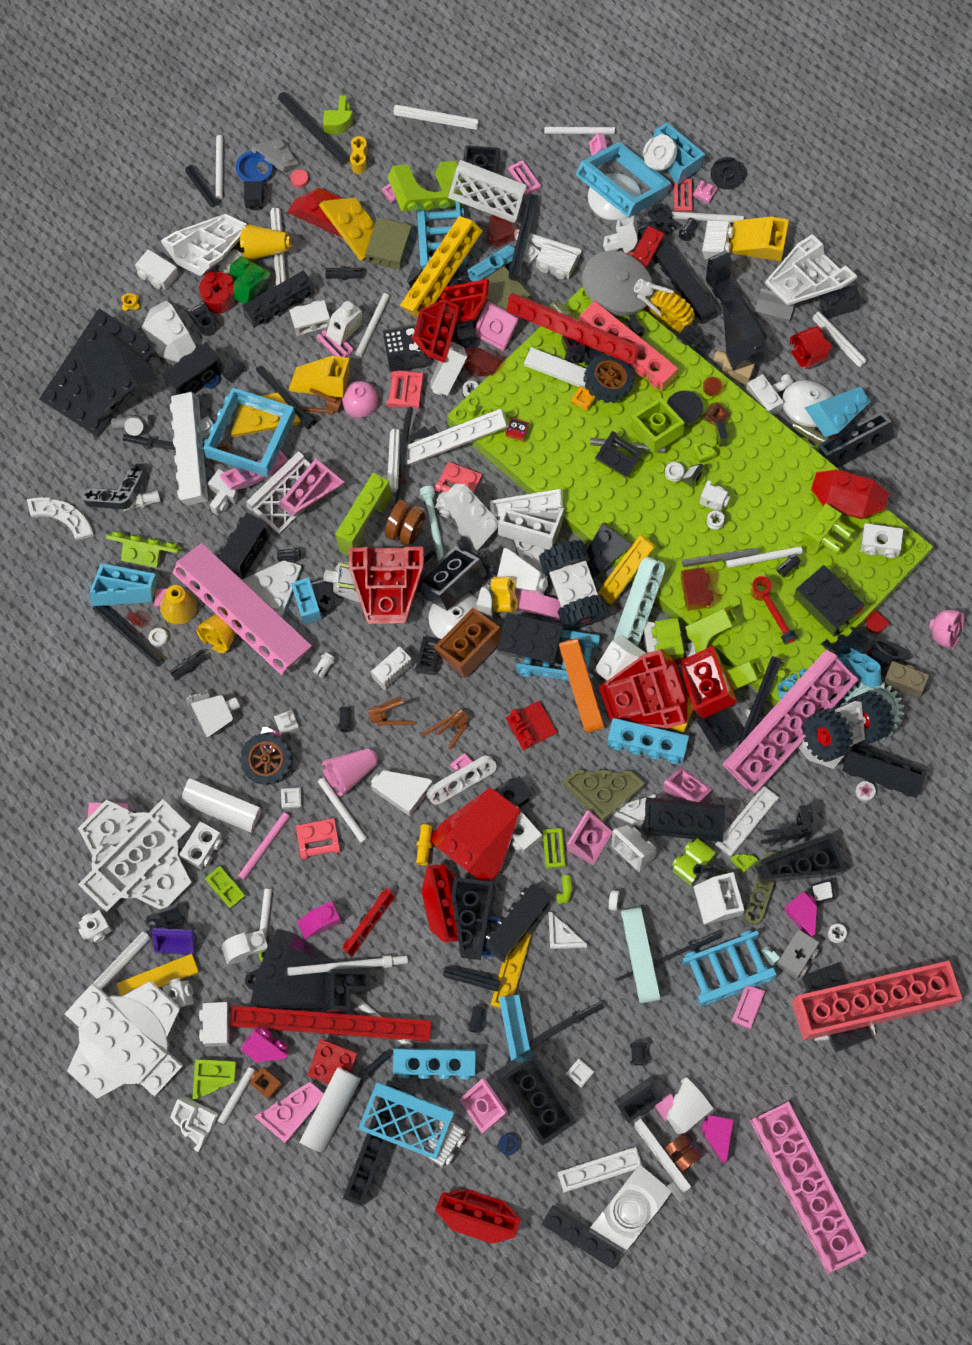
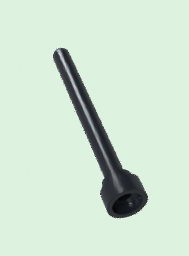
[256,366,318,430]

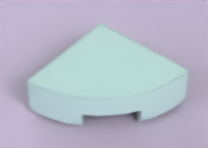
[760,946,780,966]

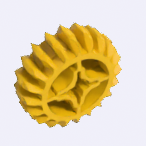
[648,290,695,332]

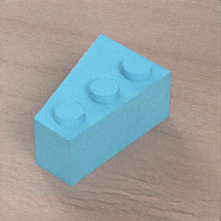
[653,122,705,185]

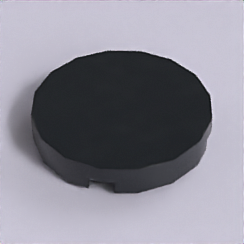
[710,157,746,190]
[667,391,703,427]

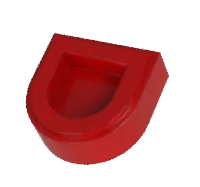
[866,610,889,634]

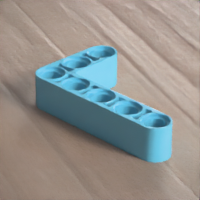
[777,647,882,700]

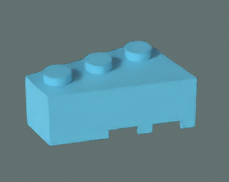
[804,386,871,437]
[89,563,157,606]

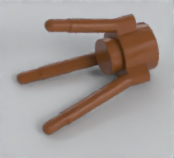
[301,388,342,415]
[368,697,417,726]
[421,709,469,749]

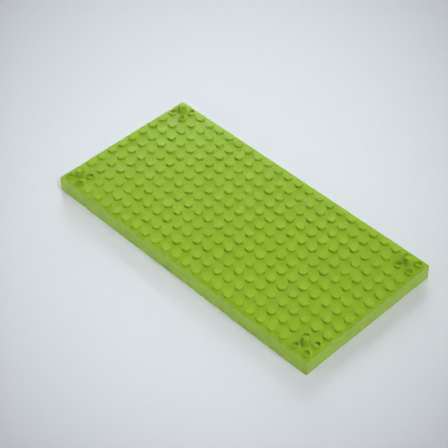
[447,287,933,707]

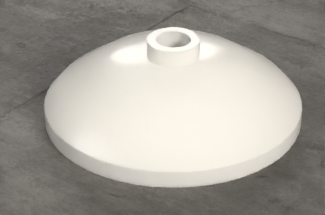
[588,173,641,220]
[782,380,834,427]
[429,593,484,639]

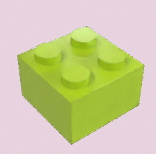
[630,397,685,454]

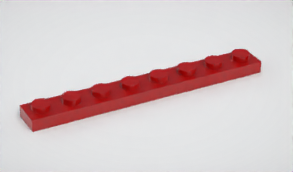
[507,293,640,365]

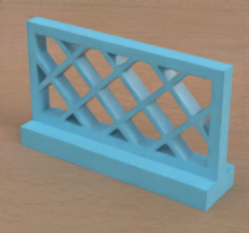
[358,1081,454,1160]

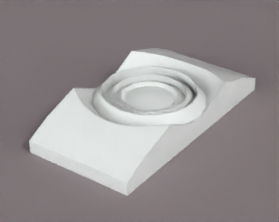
[590,1164,671,1258]

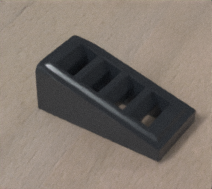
[415,636,441,676]

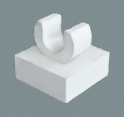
[274,710,299,735]

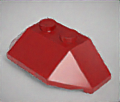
[287,188,343,238]
[435,279,489,323]
[412,299,460,363]
[811,469,890,519]
[421,864,458,943]
[435,1189,521,1244]

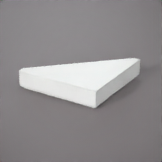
[613,794,656,828]
[549,912,587,949]

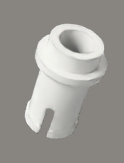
[313,652,335,678]

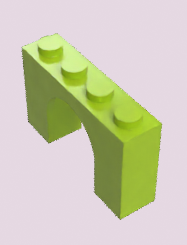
[388,161,469,212]
[335,473,392,556]
[685,605,764,690]

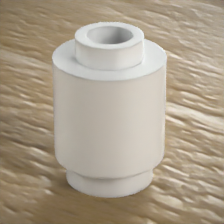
[218,249,242,275]

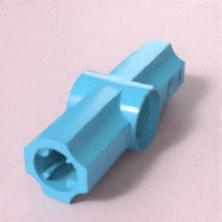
[468,245,515,282]

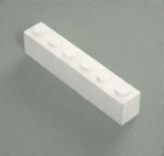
[170,392,208,505]

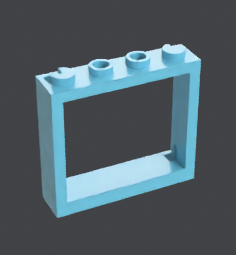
[576,142,672,218]
[203,387,295,477]

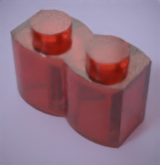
[680,567,714,611]

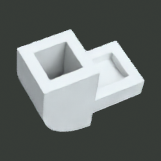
[603,216,638,253]
[208,469,238,515]
[222,930,268,965]

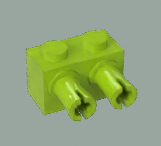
[802,504,855,554]

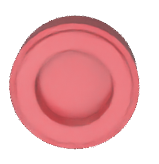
[290,170,308,188]

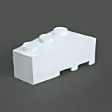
[443,484,499,551]
[498,508,564,549]

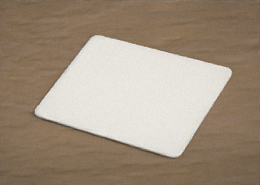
[667,1182,686,1202]

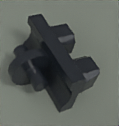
[676,325,711,358]

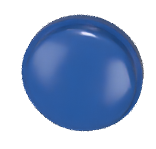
[236,151,273,183]

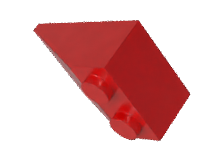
[679,646,738,718]

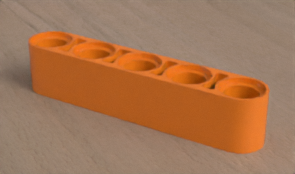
[559,638,605,734]

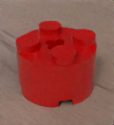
[199,272,237,314]
[790,326,831,369]

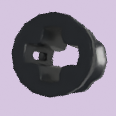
[630,1042,648,1066]

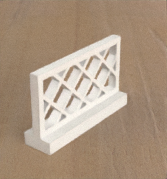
[448,160,526,223]
[246,451,310,535]

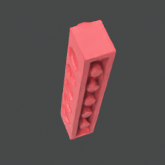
[580,301,678,391]

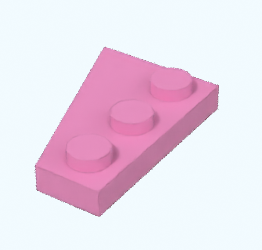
[254,1082,324,1144]

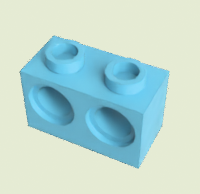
[291,577,322,625]

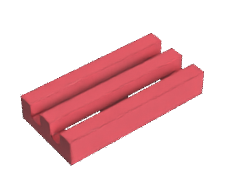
[674,179,692,212]

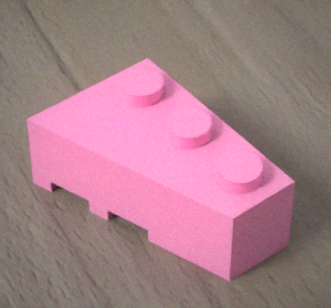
[278,458,344,517]

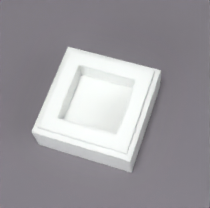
[281,787,302,809]
[566,1059,594,1088]

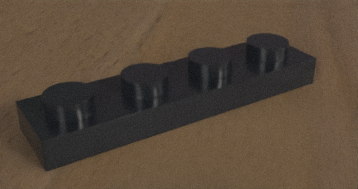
[541,1205,625,1269]

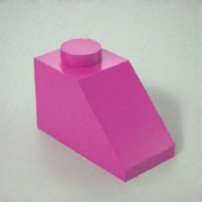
[784,891,817,938]
[297,901,342,940]
[701,1115,733,1163]

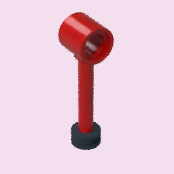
[750,576,798,645]

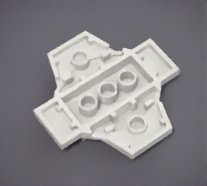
[78,799,192,912]
[65,981,183,1098]

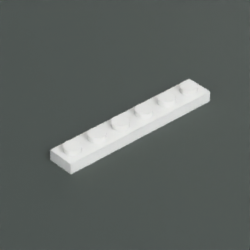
[406,409,508,466]

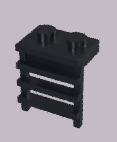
[760,805,813,847]

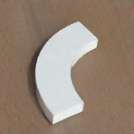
[27,497,94,541]

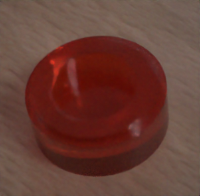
[703,377,722,396]
[126,611,145,628]

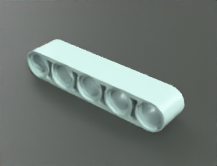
[614,557,665,646]
[621,907,660,1004]

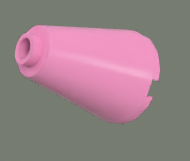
[322,748,378,796]

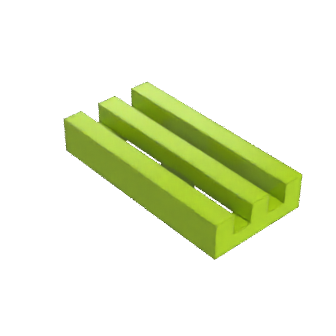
[543,828,565,869]

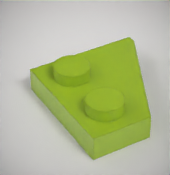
[192,1059,237,1099]

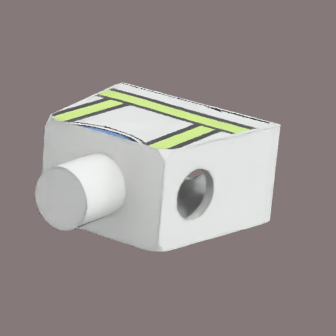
[326,301,362,346]
[323,562,360,602]

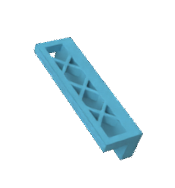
[499,995,530,1061]

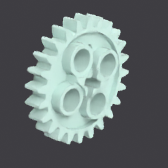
[840,681,904,742]

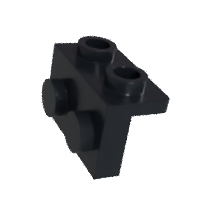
[696,709,741,752]

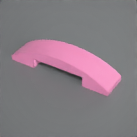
[220,450,289,490]
[515,590,561,622]

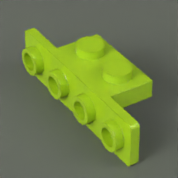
[106,531,183,568]

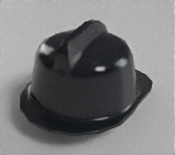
[869,639,911,666]

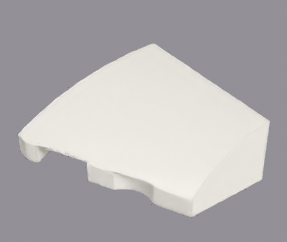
[476,584,494,621]
[666,1077,713,1134]
[170,1096,219,1152]

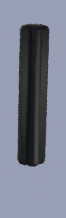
[185,165,219,208]
[443,966,501,992]

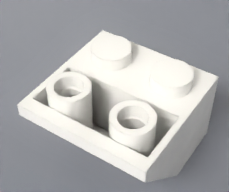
[693,872,744,925]

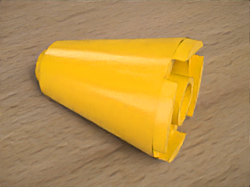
[240,224,292,261]
[160,585,198,625]
[196,608,241,653]

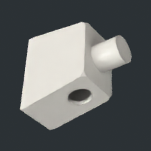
[191,695,240,737]

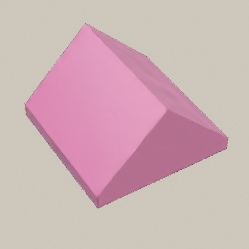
[663,767,712,803]
[567,811,613,865]
[459,1078,508,1133]

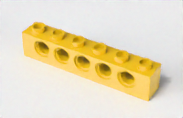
[400,216,483,318]

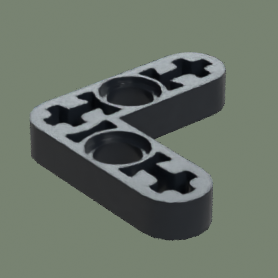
[82,463,147,509]

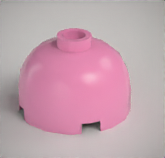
[342,381,378,418]
[929,610,964,649]

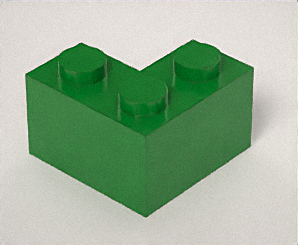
[229,256,270,304]

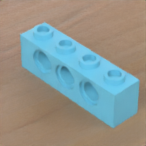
[607,718,689,764]
[393,1048,476,1080]

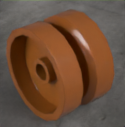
[385,499,426,547]

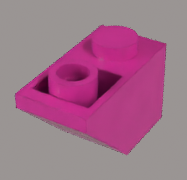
[240,1026,289,1062]

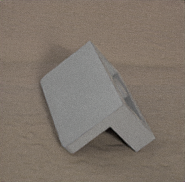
[754,289,795,323]

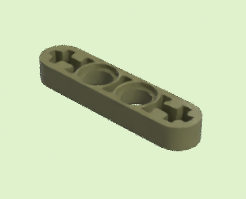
[745,851,778,925]

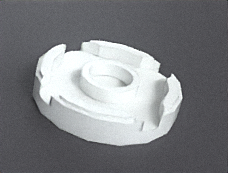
[643,134,677,171]

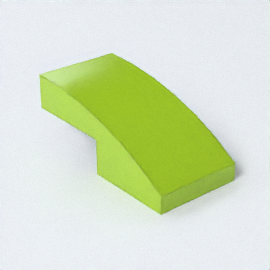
[205,866,245,908]

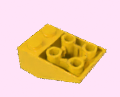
[730,217,789,262]
[289,356,350,397]

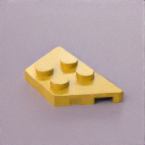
[319,197,375,261]
[231,393,301,438]

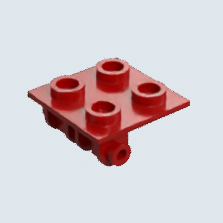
[505,701,557,751]
[307,1039,358,1084]

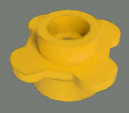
[121,293,140,311]

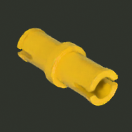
[416,824,433,866]

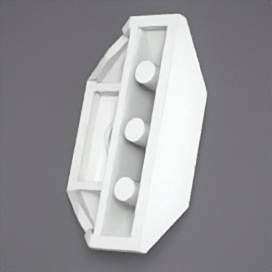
[142,300,196,362]

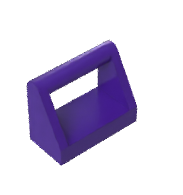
[152,928,197,955]

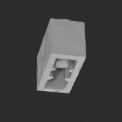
[776,929,819,979]

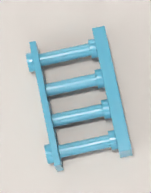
[417,201,468,272]
[516,630,600,682]
[682,930,776,1008]

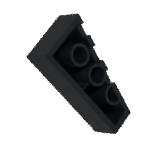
[754,834,847,883]

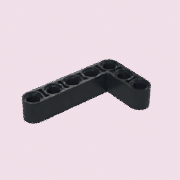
[706,250,767,340]

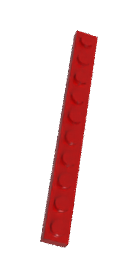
[229,1006,432,1042]

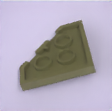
[562,770,645,823]

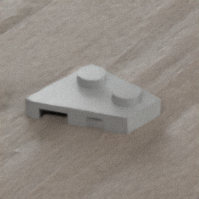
[251,138,299,172]

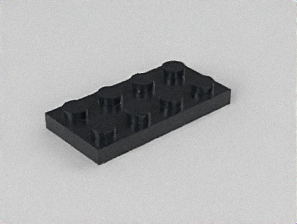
[644,797,726,842]
[801,963,873,1053]

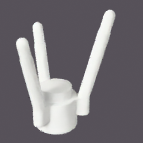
[634,279,674,316]

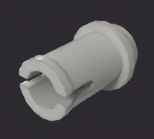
[185,690,210,708]

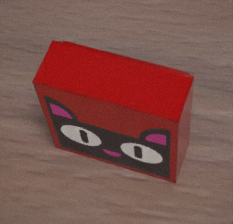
[505,418,529,442]

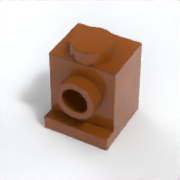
[249,1067,283,1101]

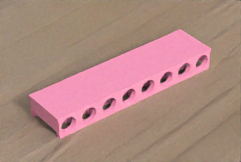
[172,543,311,675]
[722,649,858,793]
[750,1101,867,1274]

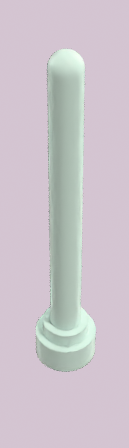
[420,486,444,561]

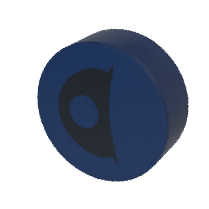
[201,371,220,389]
[498,1134,519,1156]

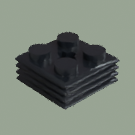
[463,145,500,182]

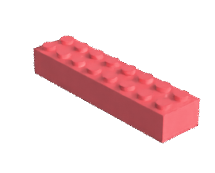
[791,961,962,1041]

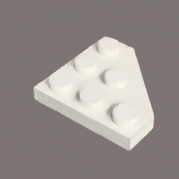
[242,561,302,618]

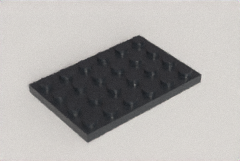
[39,308,159,437]

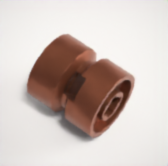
[664,1134,702,1173]

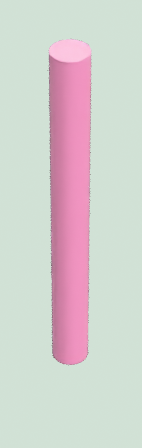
[238,812,290,880]

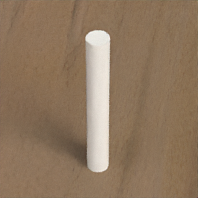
[259,889,272,939]
[217,1067,255,1124]

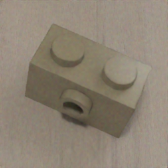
[884,661,929,699]

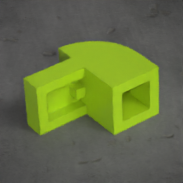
[323,95,353,134]

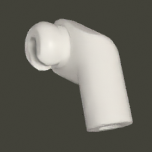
[771,374,793,393]

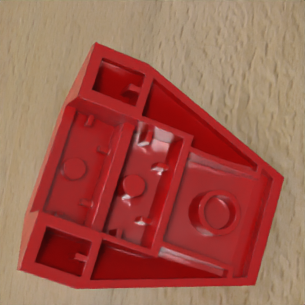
[349,547,424,624]
[599,649,688,728]
[431,787,521,882]

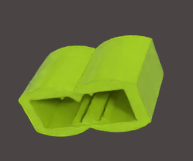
[651,618,684,660]
[672,838,716,886]

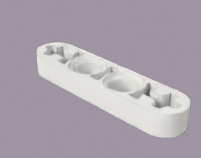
[426,756,497,805]

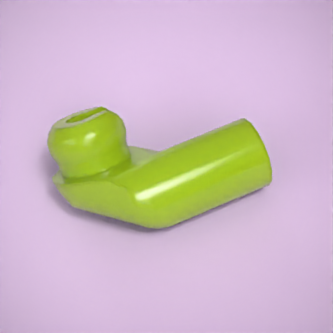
[556,875,573,905]

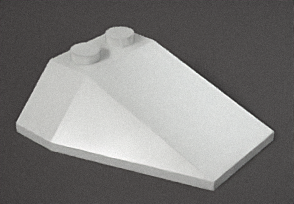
[161,214,246,276]
[765,234,857,306]

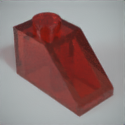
[486,206,515,249]
[463,348,503,377]

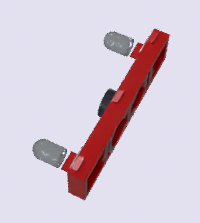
[334,886,396,958]

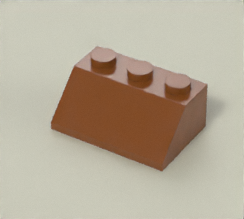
[434,607,502,679]

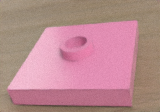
[475,301,519,351]

